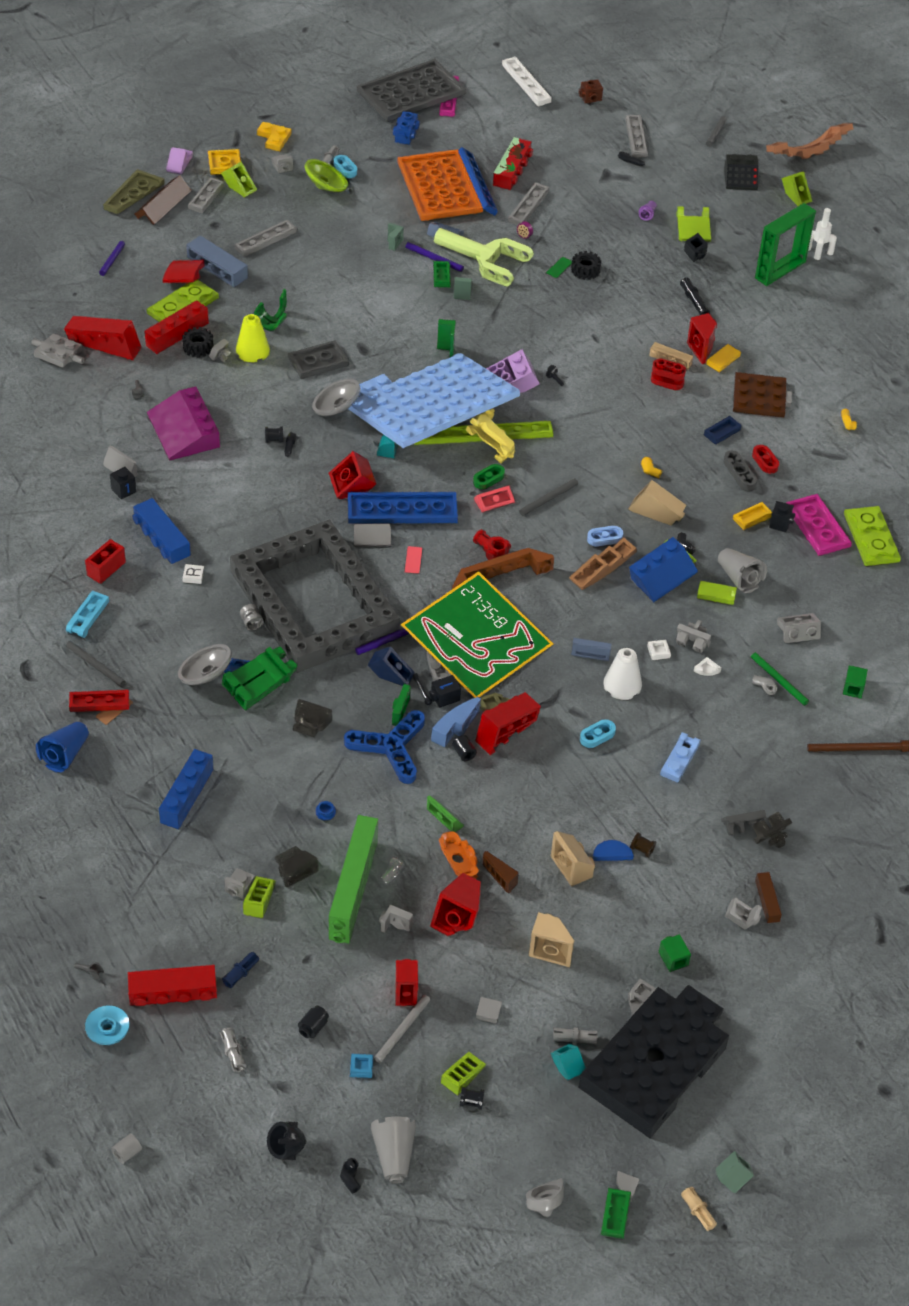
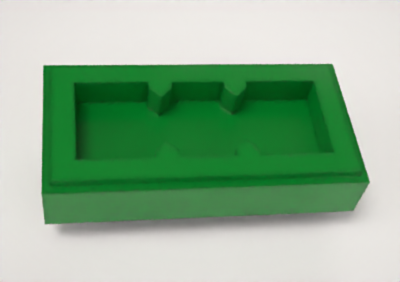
[433,261,451,287]
[392,684,411,726]
[601,1188,631,1239]

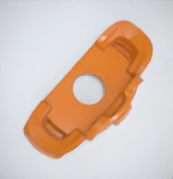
[439,831,479,879]

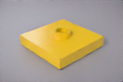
[208,149,241,175]

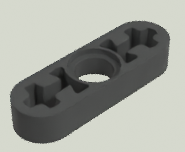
[724,450,757,492]

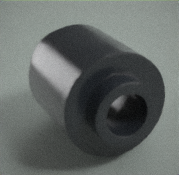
[298,1006,329,1038]

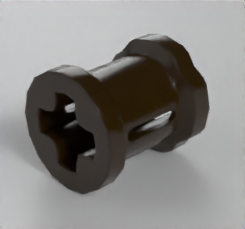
[630,832,657,858]

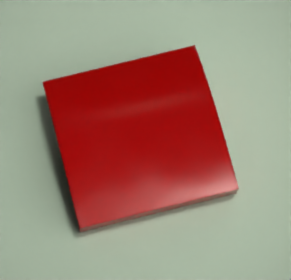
[163,260,205,283]

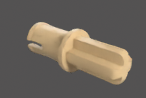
[681,1187,717,1231]

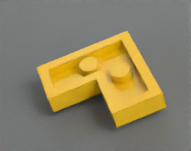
[257,122,292,152]

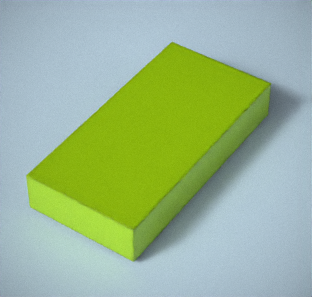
[697,581,737,605]

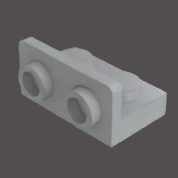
[777,613,821,643]

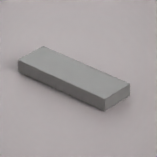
[188,177,225,213]

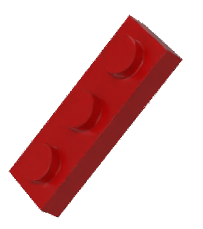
[69,690,129,712]

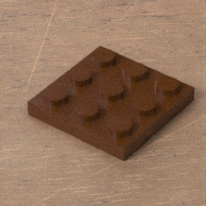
[733,372,787,418]

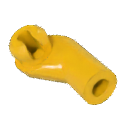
[841,409,857,431]
[641,457,662,478]

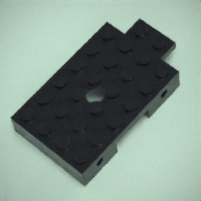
[578,985,729,1139]

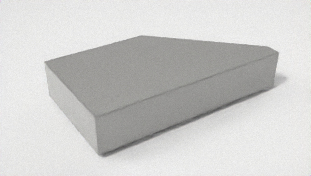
[628,979,656,1016]

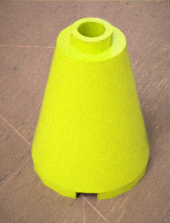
[236,314,270,363]

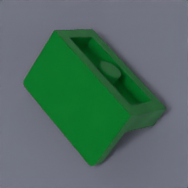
[437,319,456,358]

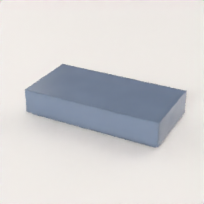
[571,638,611,661]

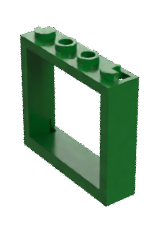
[755,203,816,286]

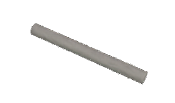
[374,995,430,1063]

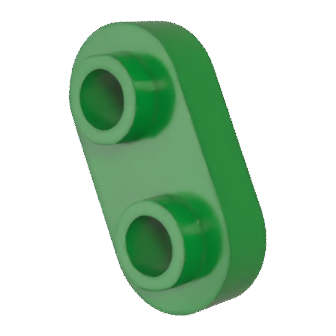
[473,464,505,490]

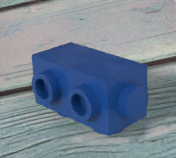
[393,111,420,145]

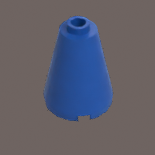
[36,722,89,772]

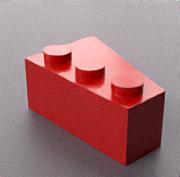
[475,692,541,756]

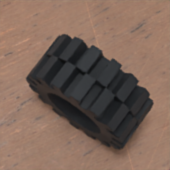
[571,251,601,280]
[182,327,214,358]

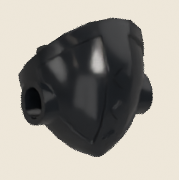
[267,1122,307,1160]

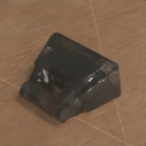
[293,699,333,738]
[275,846,319,887]

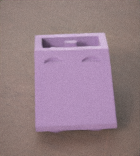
[486,349,540,393]

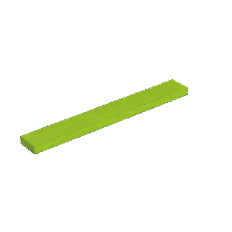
[414,421,553,445]

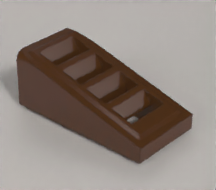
[482,851,519,893]

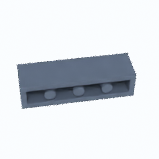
[186,236,248,287]

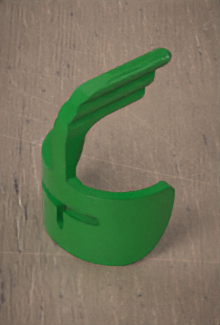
[254,289,287,331]

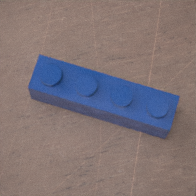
[132,498,191,564]
[159,749,214,830]

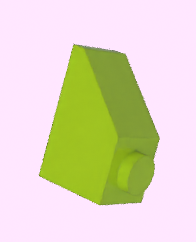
[221,162,257,197]
[781,171,813,206]

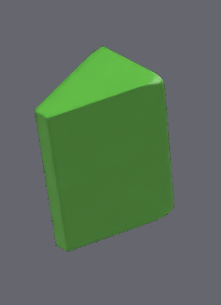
[427,795,464,832]

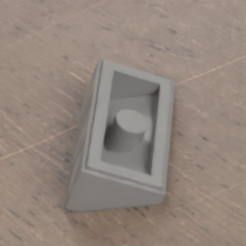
[103,445,137,476]
[354,524,391,547]

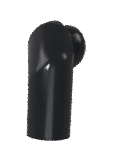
[677,532,695,555]
[340,1158,361,1194]

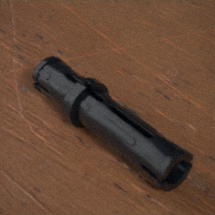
[680,278,710,315]

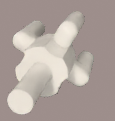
[808,208,837,260]

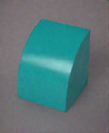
[377,435,398,458]
[551,1044,586,1080]

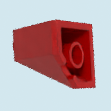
[430,873,481,936]

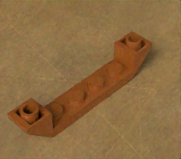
[452,548,554,589]

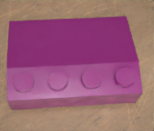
[147,386,220,461]

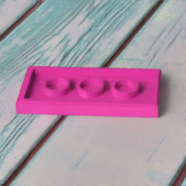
[786,494,852,556]

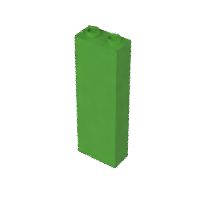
[329,815,378,944]

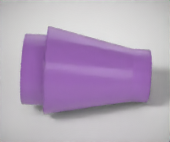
[639,201,657,221]

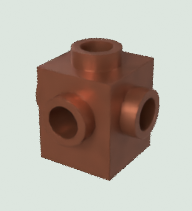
[579,79,603,103]

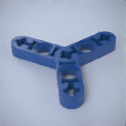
[344,710,425,784]

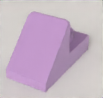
[166,147,193,175]

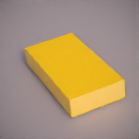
[706,344,741,372]
[733,502,772,530]

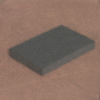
[288,340,348,379]

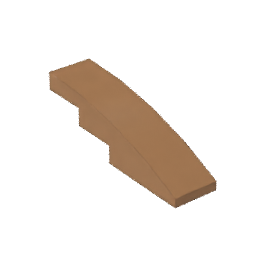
[569,537,637,590]

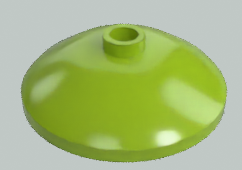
[305,159,348,192]

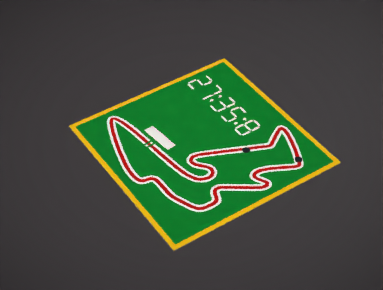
[401,572,553,698]

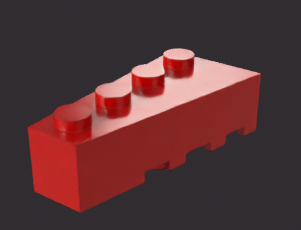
[64,316,142,360]

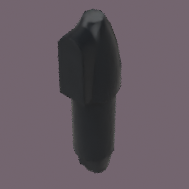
[618,151,645,166]
[285,432,296,457]

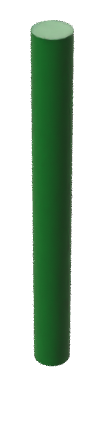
[751,652,809,706]

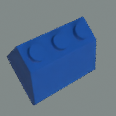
[629,537,698,603]

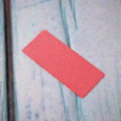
[405,546,422,573]

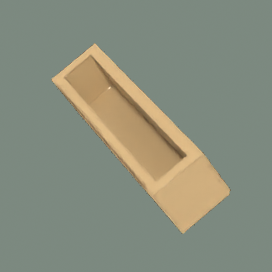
[649,342,693,370]

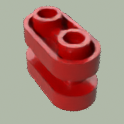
[651,358,686,390]

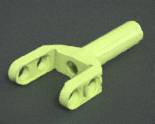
[434,228,534,286]

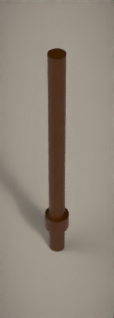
[807,740,909,752]

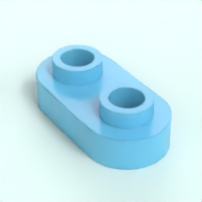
[333,155,357,179]
[580,720,616,748]

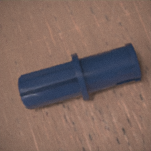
[222,952,259,988]

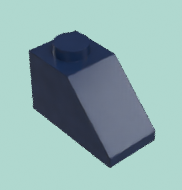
[368,646,415,686]

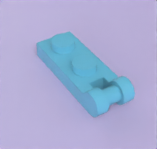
[66,591,109,638]

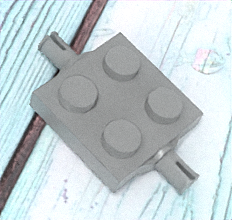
[32,333,85,368]

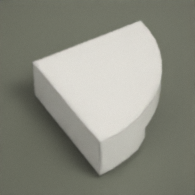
[694,657,721,676]

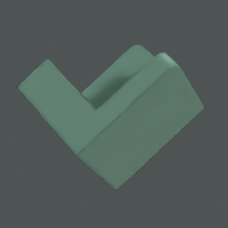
[715,1151,754,1193]

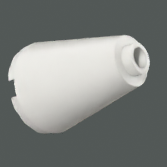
[603,648,642,700]

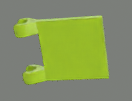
[676,206,711,242]

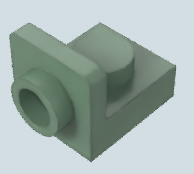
[387,223,404,251]

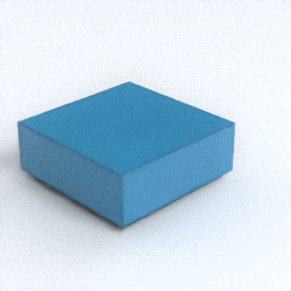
[350,1054,373,1078]

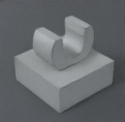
[209,339,231,362]

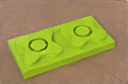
[146,279,219,322]
[844,506,901,566]

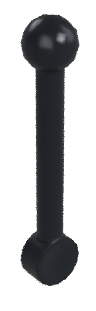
[413,673,432,705]

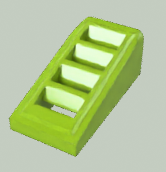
[243,876,276,918]
[441,1052,486,1096]

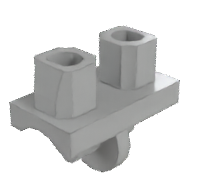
[676,620,711,653]

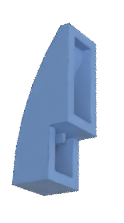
[431,697,481,747]

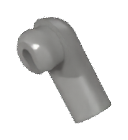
[752,675,777,695]

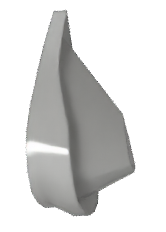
[526,1178,564,1217]

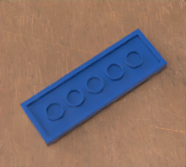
[348,492,458,524]

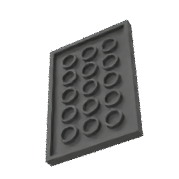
[357,59,466,122]

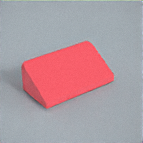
[474,486,515,512]

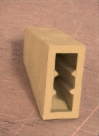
[628,480,686,525]

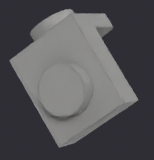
[725,897,762,930]

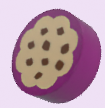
[517,221,533,239]

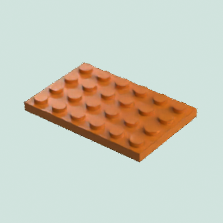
[397,149,483,221]

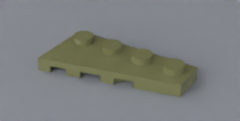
[103,169,165,214]

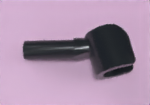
[546,365,564,386]

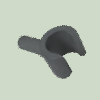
[132,380,143,399]
[74,962,104,980]

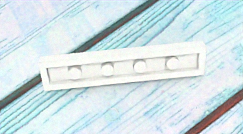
[502,57,551,106]

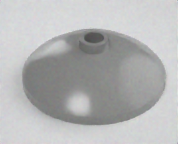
[312,379,361,416]
[178,644,232,685]

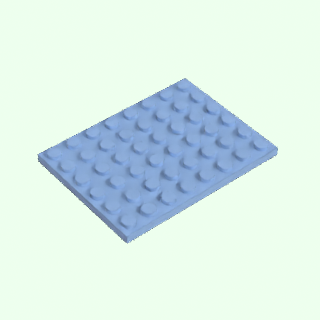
[348,353,520,448]

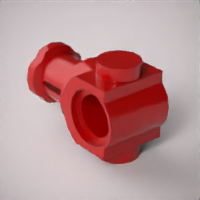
[473,529,511,560]

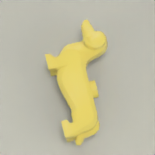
[466,408,515,464]

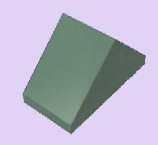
[454,277,473,300]

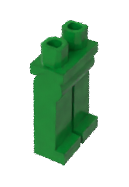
[222,646,297,711]

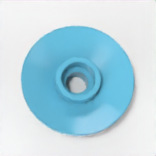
[85,1006,130,1045]

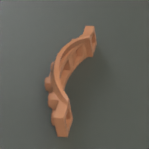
[766,123,853,159]

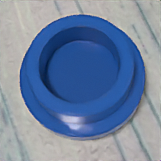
[316,801,336,820]

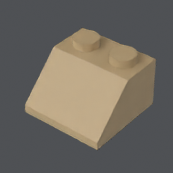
[551,831,595,887]
[529,912,574,967]

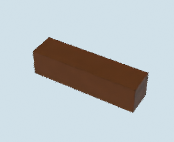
[755,872,782,923]

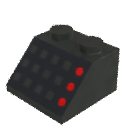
[724,154,759,190]

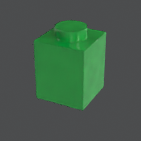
[843,665,868,698]
[658,934,691,972]

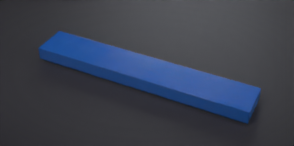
[458,147,498,216]

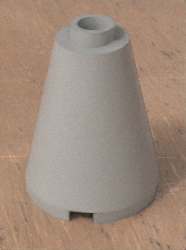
[718,548,767,593]
[371,1116,416,1183]

